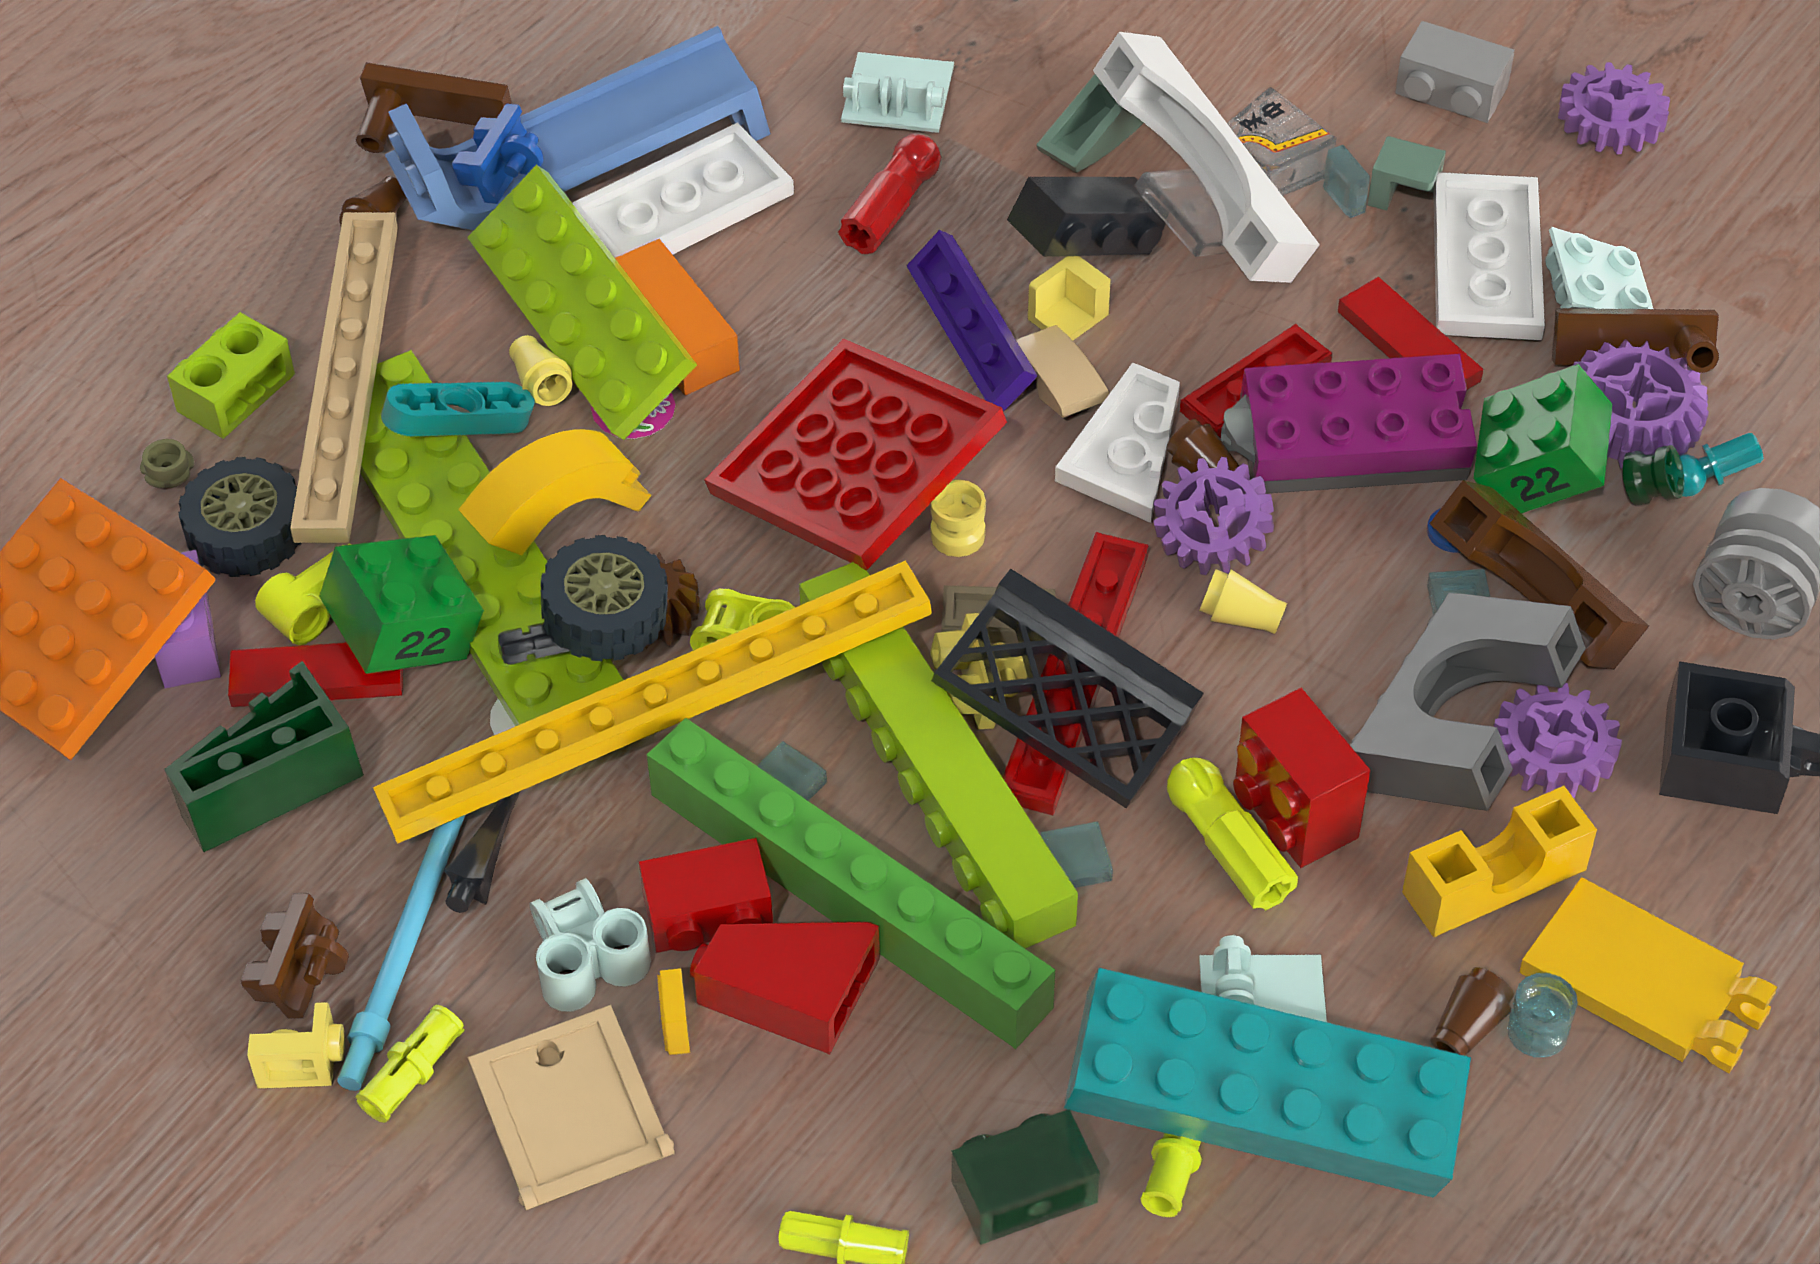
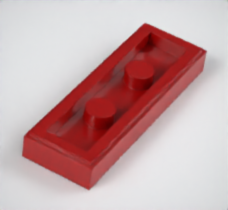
[1337,276,1484,390]
[1180,324,1332,439]
[228,642,403,707]

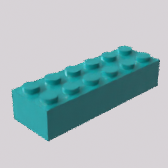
[1063,968,1471,1198]

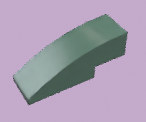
[1036,74,1144,173]

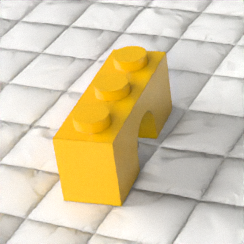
[1402,786,1597,938]

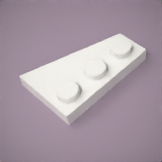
[1055,363,1180,523]

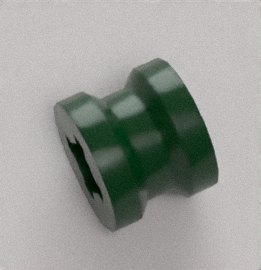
[1623,445,1684,506]

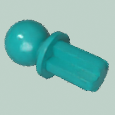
[1679,433,1764,497]

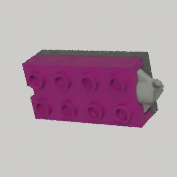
[1221,354,1477,494]

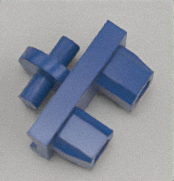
[452,104,544,204]

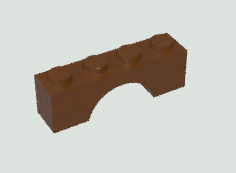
[1429,480,1649,670]

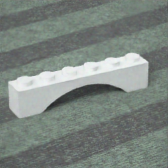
[1093,32,1320,283]

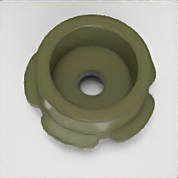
[140,439,194,489]

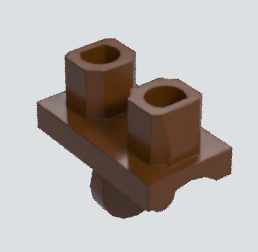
[241,893,349,1019]

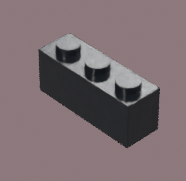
[1007,177,1172,257]

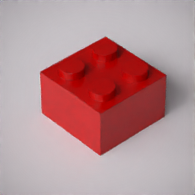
[1233,687,1370,868]

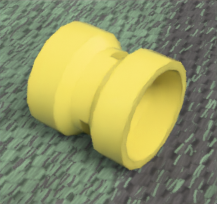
[930,480,986,557]

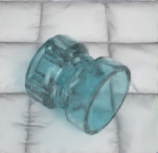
[1507,973,1578,1057]

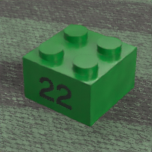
[1473,364,1613,514]
[319,535,484,674]

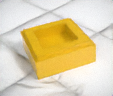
[657,968,690,1055]

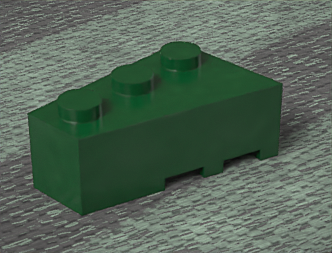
[164,661,364,852]

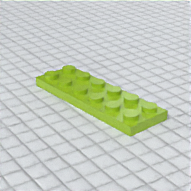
[467,164,697,440]

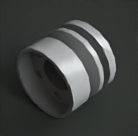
[1693,488,1820,640]

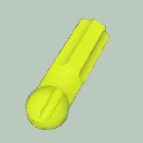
[1167,757,1298,911]

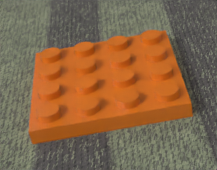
[0,478,216,761]

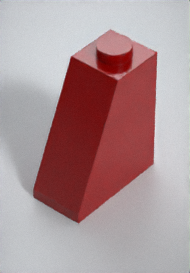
[690,922,880,1055]

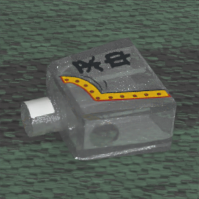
[1227,87,1336,196]

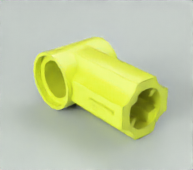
[255,543,352,645]

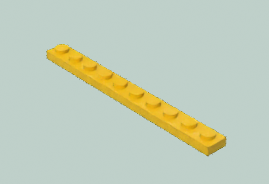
[373,560,932,844]

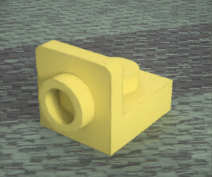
[247,1002,345,1089]

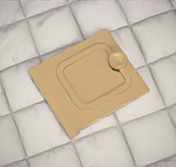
[468,1005,674,1211]

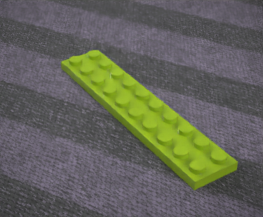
[360,350,623,726]

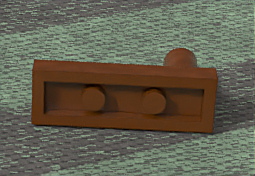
[356,62,512,153]
[1552,308,1719,373]

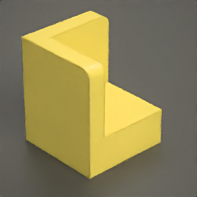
[1028,256,1111,341]

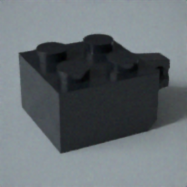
[1659,661,1820,814]

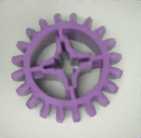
[1573,339,1709,469]

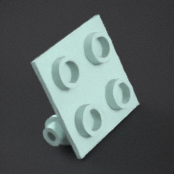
[841,52,954,133]
[1545,227,1653,309]
[1199,935,1327,1022]

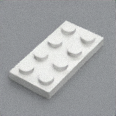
[572,122,794,258]
[1433,172,1545,340]

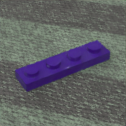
[906,230,1038,412]

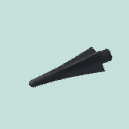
[444,791,520,913]

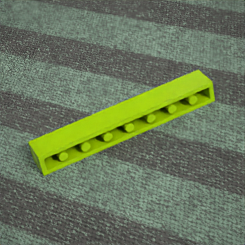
[799,562,1078,949]

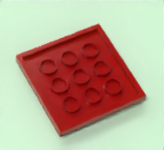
[704,338,1007,571]

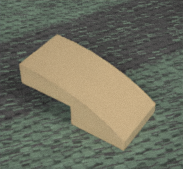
[1016,325,1109,418]

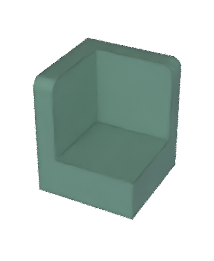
[1368,136,1446,211]

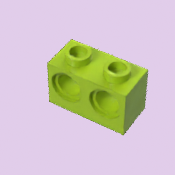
[167,312,295,439]

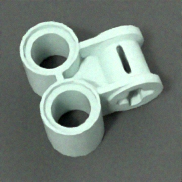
[530,878,651,1012]

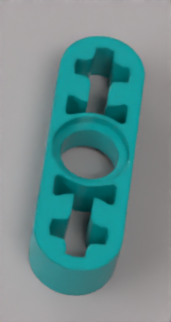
[381,382,535,436]

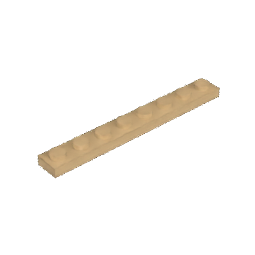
[290,213,398,543]

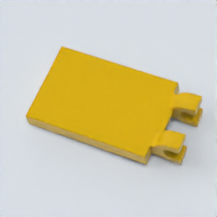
[1519,877,1777,1074]

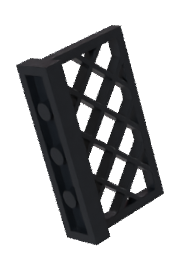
[931,568,1204,808]

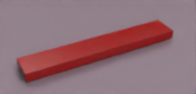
[1002,532,1149,816]

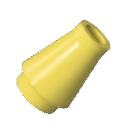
[509,335,572,406]
[1199,569,1287,634]

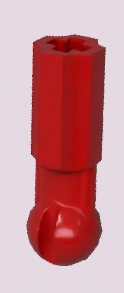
[837,133,942,254]

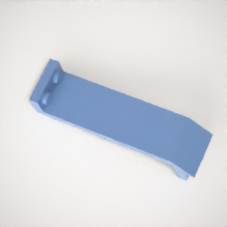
[384,26,771,230]

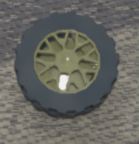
[178,457,302,577]
[541,535,668,661]

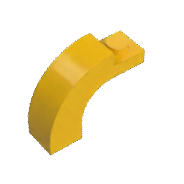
[458,429,652,555]

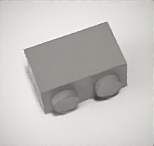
[1395,21,1515,123]

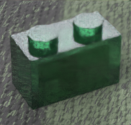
[951,1109,1100,1245]

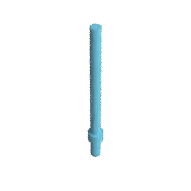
[337,815,465,1091]

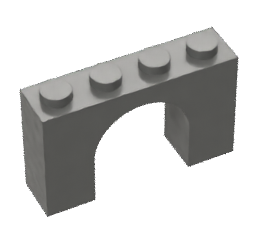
[1351,592,1586,811]

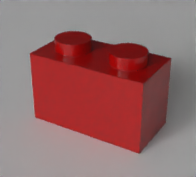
[638,838,773,953]

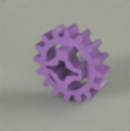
[1558,62,1670,154]
[1154,457,1274,575]
[1494,683,1622,798]

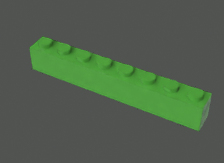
[647,718,1055,1049]

